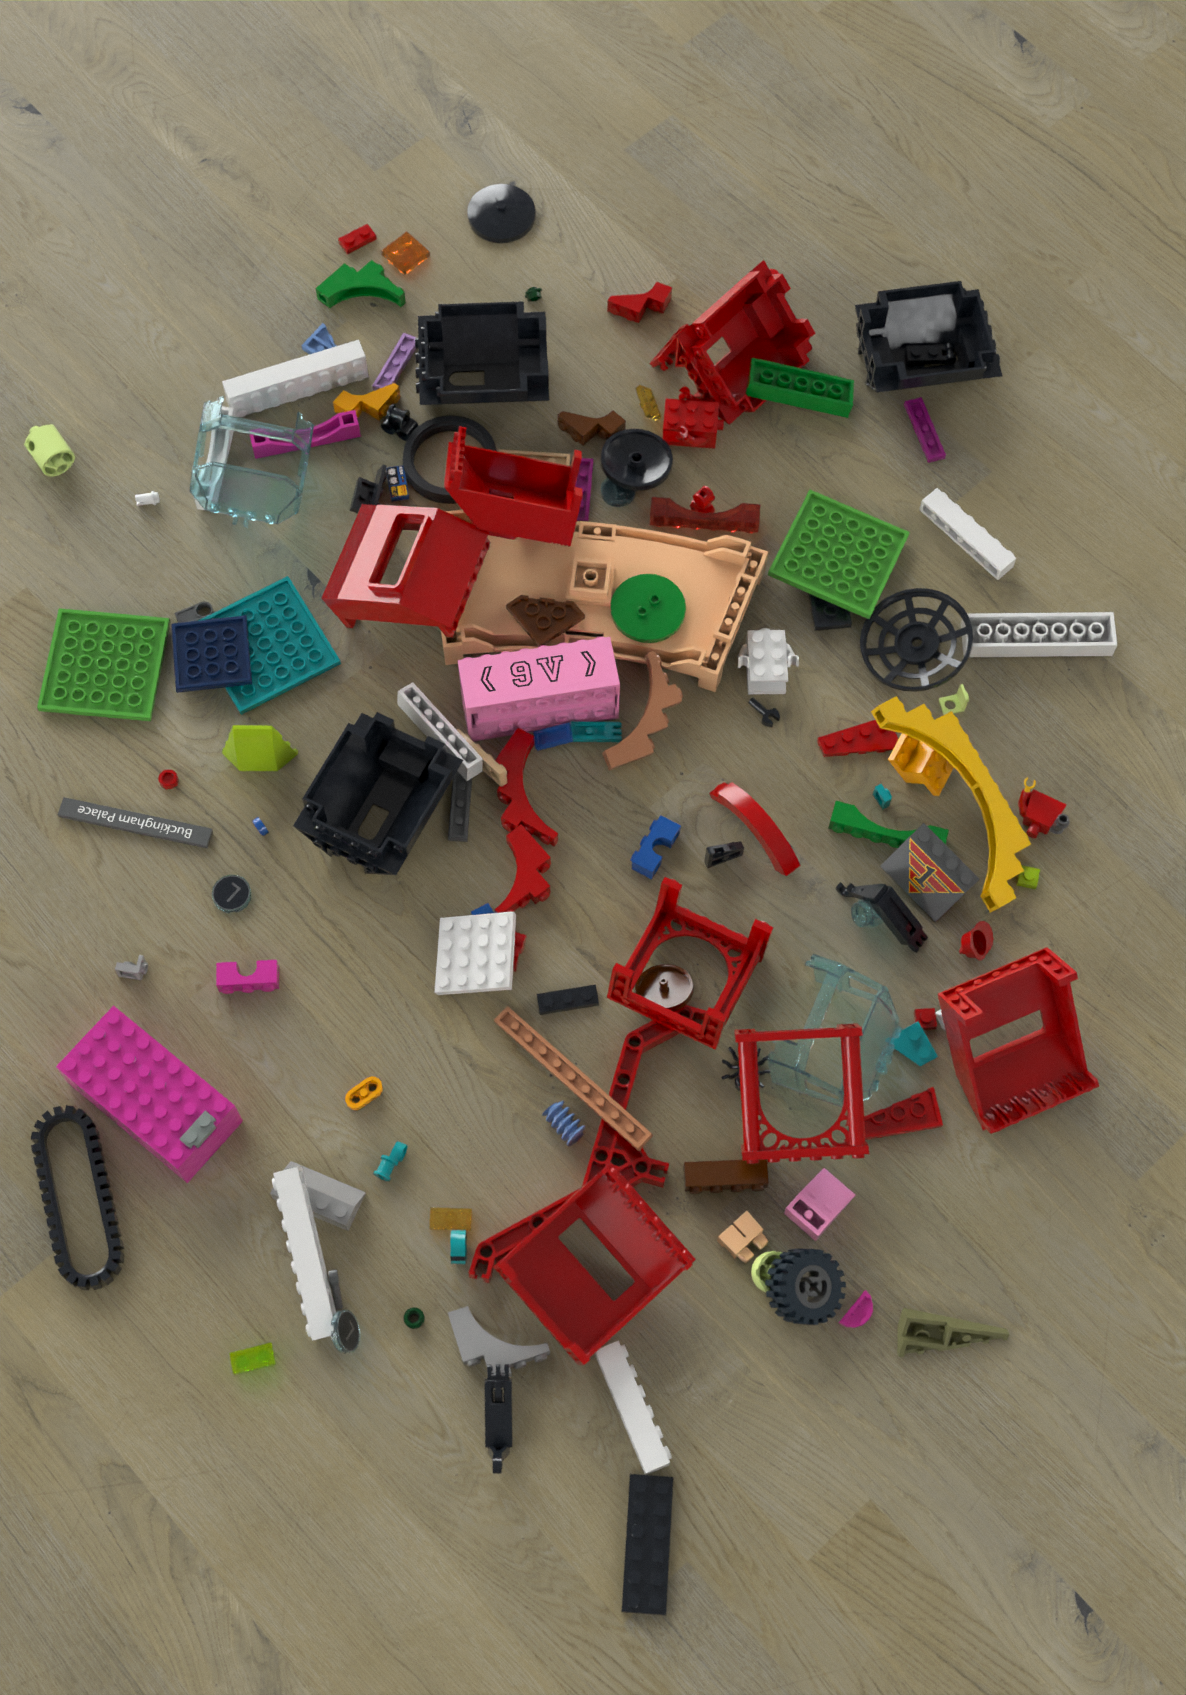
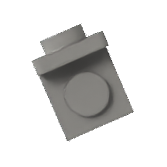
[115,955,148,980]

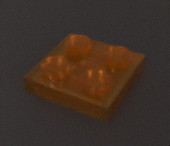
[381,232,430,275]

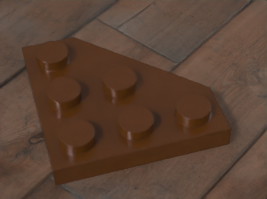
[506,595,585,647]

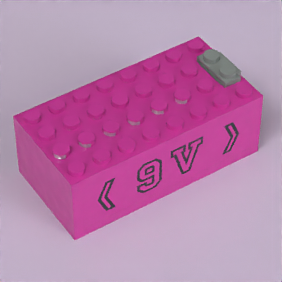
[56,1005,243,1183]

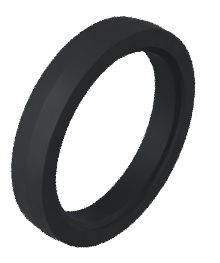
[403,415,497,504]

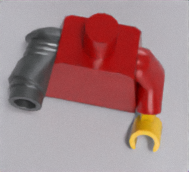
[1018,777,1070,838]

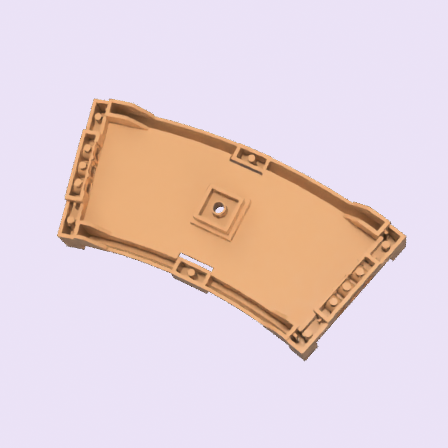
[441,510,768,692]

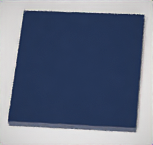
[171,615,252,693]

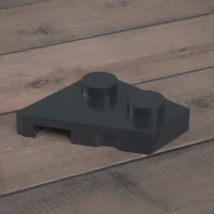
[704,841,744,869]

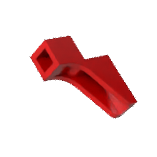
[607,281,672,323]

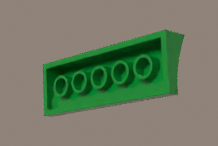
[745,358,854,418]

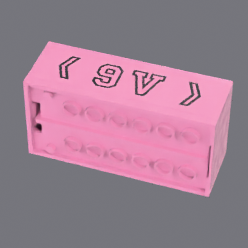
[458,637,620,742]

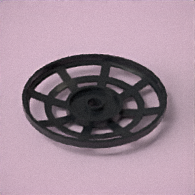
[860,588,973,692]

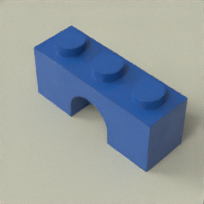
[630,815,681,880]

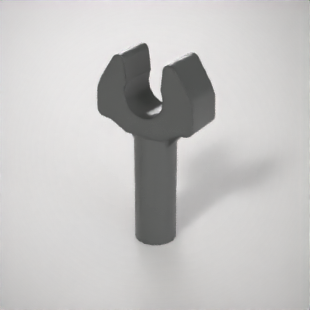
[328,1269,343,1310]

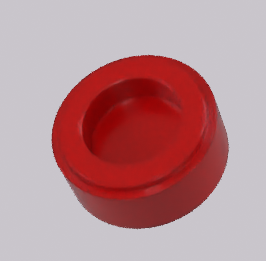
[158,769,179,789]

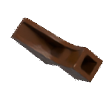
[558,410,626,446]

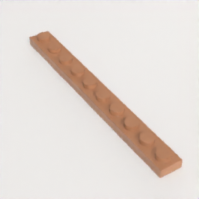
[494,1006,653,1151]

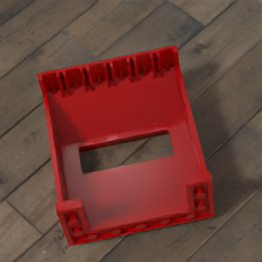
[444,426,583,547]
[321,504,491,637]
[937,947,1099,1134]
[493,1163,696,1365]

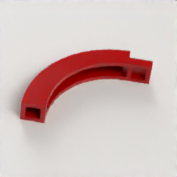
[709,782,801,876]

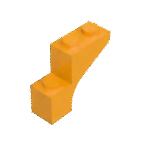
[333,383,401,421]

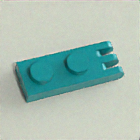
[571,721,622,742]

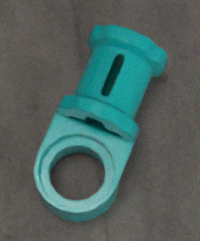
[373,1141,408,1182]

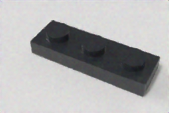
[537,984,599,1015]

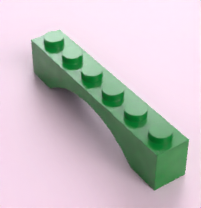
[828,801,949,848]

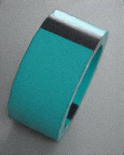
[450,1230,467,1264]

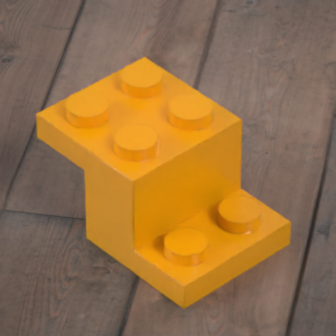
[888,734,954,796]

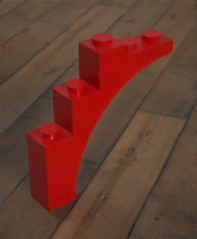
[495,727,558,847]

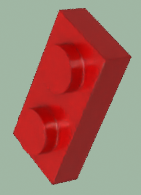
[338,224,377,255]

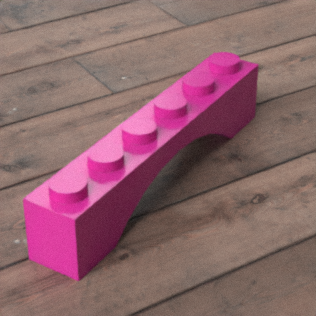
[249,410,361,459]

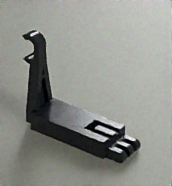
[836,882,928,953]
[484,1364,513,1474]

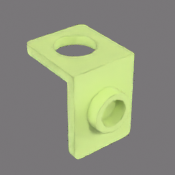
[939,684,969,715]

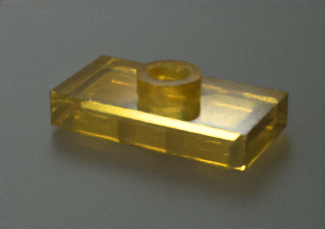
[635,385,662,421]
[429,1207,472,1231]

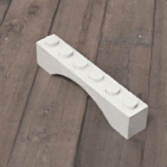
[194,406,237,511]

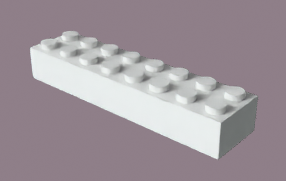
[222,340,368,418]
[961,612,1117,657]

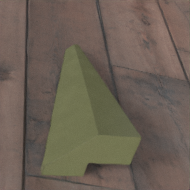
[897,1308,1009,1357]

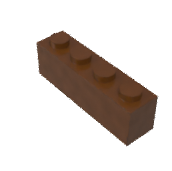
[683,1159,769,1194]

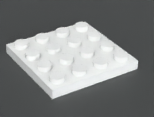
[435,912,516,995]

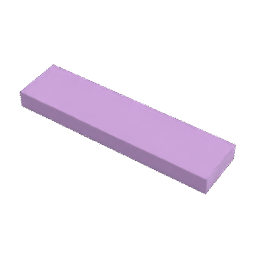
[372,333,416,390]

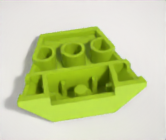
[222,725,298,771]

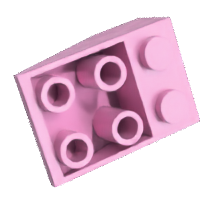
[784,1168,856,1241]

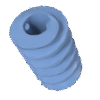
[542,1100,585,1146]

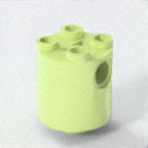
[24,424,75,477]

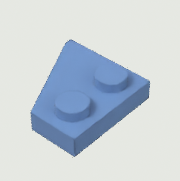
[301,323,337,354]

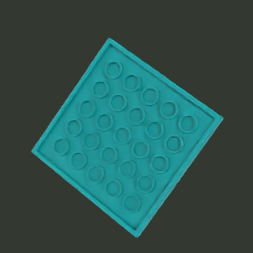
[198,576,341,715]

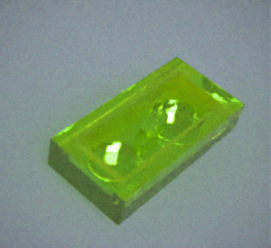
[229,1342,276,1375]

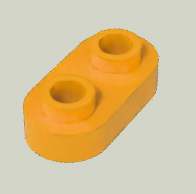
[345,1076,383,1110]

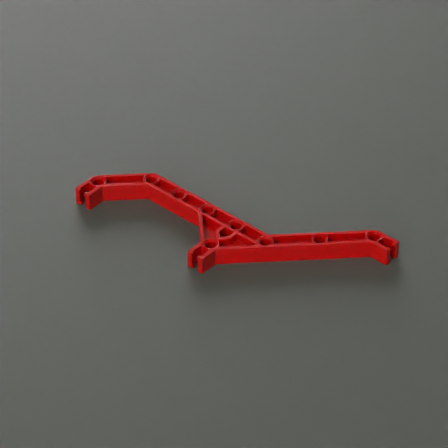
[468,1005,707,1283]

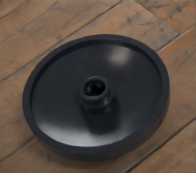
[468,184,536,243]
[600,429,673,491]

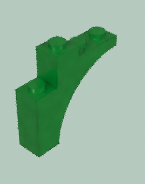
[315,260,406,308]

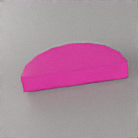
[839,1290,873,1328]

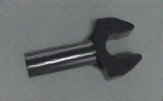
[748,697,780,727]

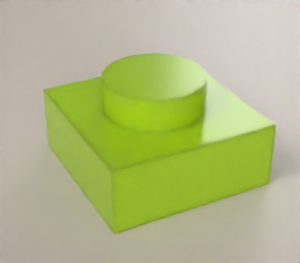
[1017,865,1040,890]

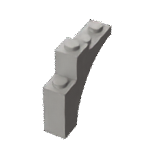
[448,1306,550,1377]

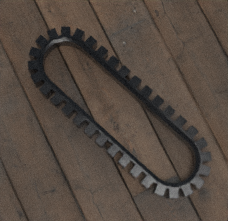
[31,1105,125,1291]

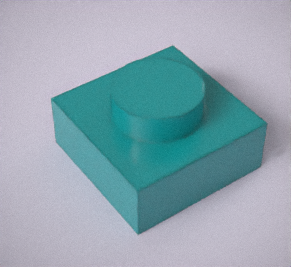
[872,784,892,810]

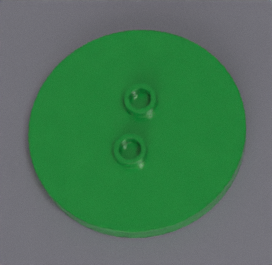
[611,574,686,643]

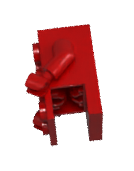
[662,386,724,449]

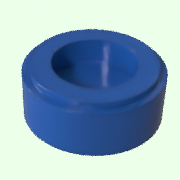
[252,817,269,836]

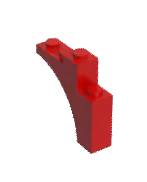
[494,824,551,913]

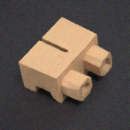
[717,1211,768,1264]

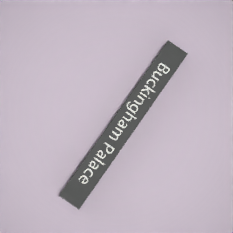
[58,797,213,849]

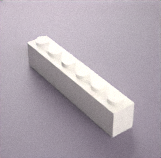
[919,488,1016,580]
[397,682,483,781]
[595,1340,672,1475]

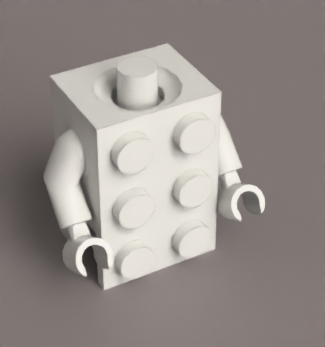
[737,628,799,694]

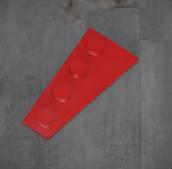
[817,720,898,757]
[864,1086,943,1140]

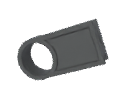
[175,601,214,623]

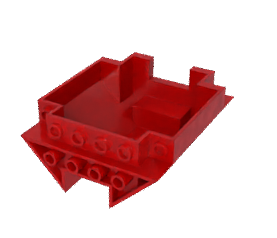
[675,259,815,425]

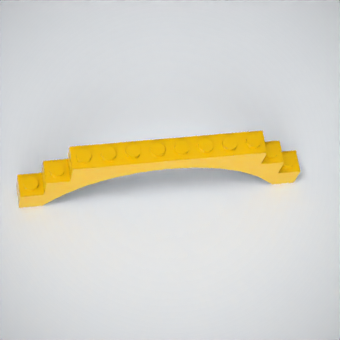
[871,696,1031,913]

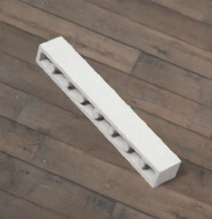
[272,1167,338,1341]

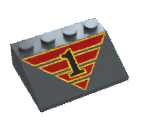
[880,823,980,922]

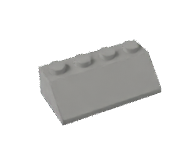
[270,1161,366,1231]

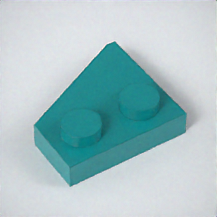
[884,1022,938,1067]

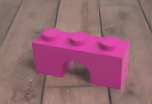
[216,960,279,994]

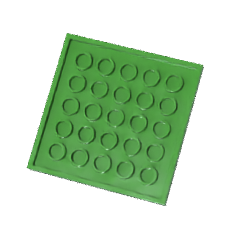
[767,489,910,619]
[37,608,170,721]

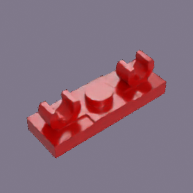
[649,324,689,371]

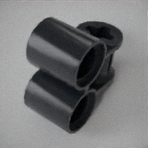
[381,404,419,441]

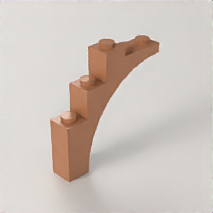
[602,651,683,771]

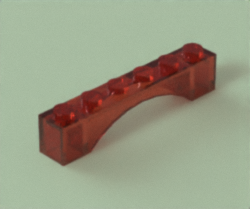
[650,497,761,533]

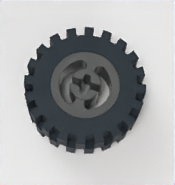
[765,1248,846,1325]

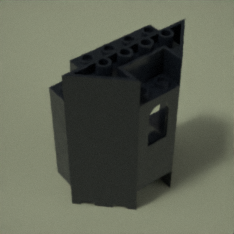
[855,281,1003,393]
[415,301,549,405]
[293,712,463,875]

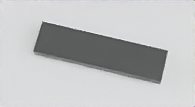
[448,771,472,842]

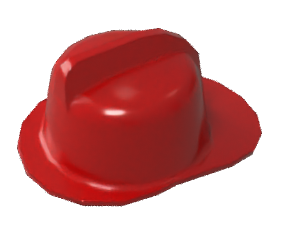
[959,921,994,961]

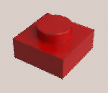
[914,1008,937,1030]

